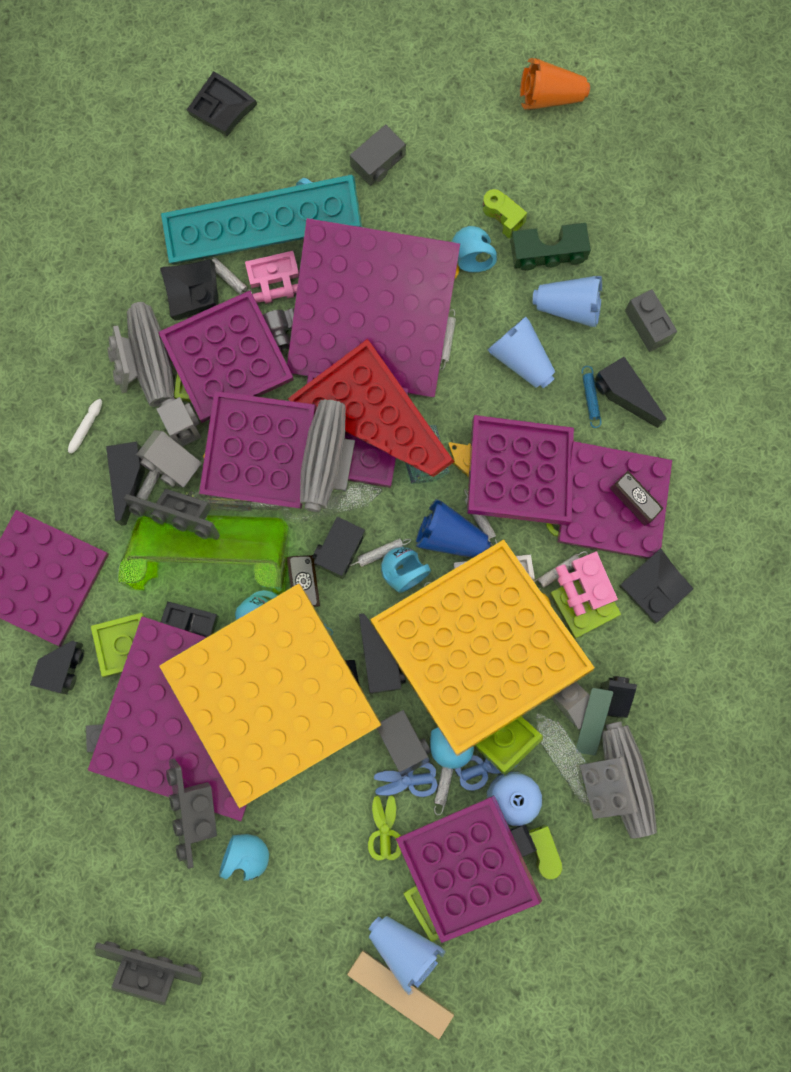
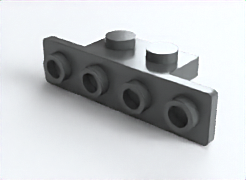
[124,489,220,540]
[166,759,217,869]
[94,941,203,1005]

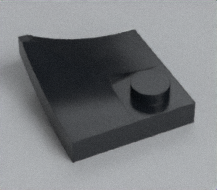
[187,71,257,137]
[160,259,219,320]
[619,548,694,624]
[161,601,219,637]

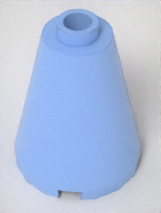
[533,276,602,327]
[488,317,555,388]
[369,916,446,995]

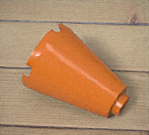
[520,58,590,110]

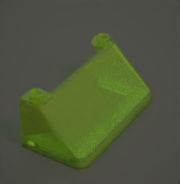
[118,515,290,595]

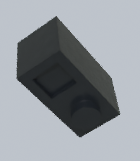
[312,517,366,579]

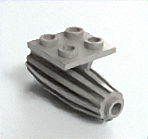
[107,302,174,407]
[300,399,355,512]
[580,721,657,839]

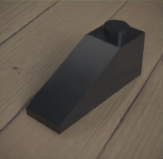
[595,357,667,428]
[106,441,145,526]
[359,613,406,694]

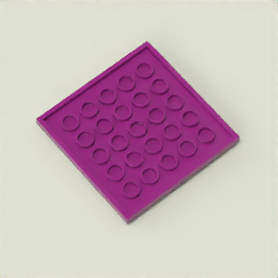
[287,218,461,397]
[88,616,247,821]

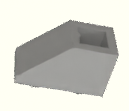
[551,682,590,729]

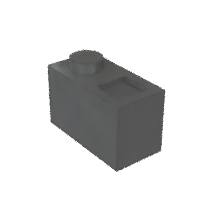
[350,124,406,186]
[625,289,678,352]
[377,710,431,776]

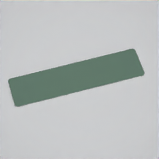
[575,688,613,756]

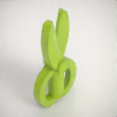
[368,795,401,861]

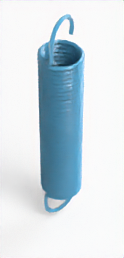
[582,366,601,428]

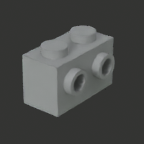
[157,397,202,447]
[136,430,202,488]

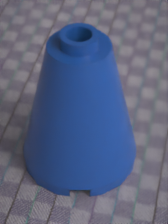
[416,499,491,558]

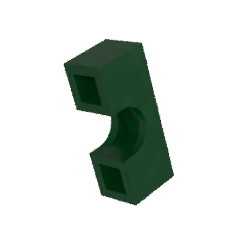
[510,223,591,271]

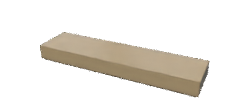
[347,950,454,1040]

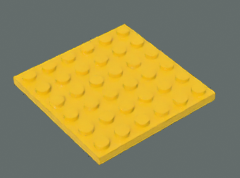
[370,540,595,756]
[159,583,382,808]

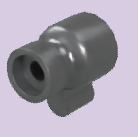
[263,308,295,350]

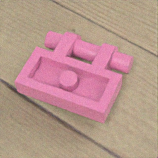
[245,251,299,304]
[556,551,618,617]

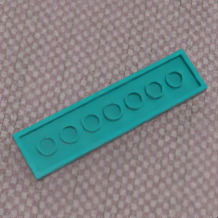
[161,175,362,264]

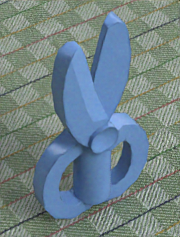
[455,755,518,791]
[374,763,438,797]

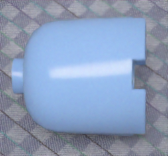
[487,771,542,826]

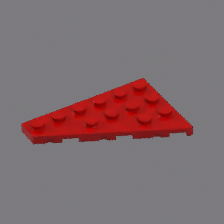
[288,339,455,477]

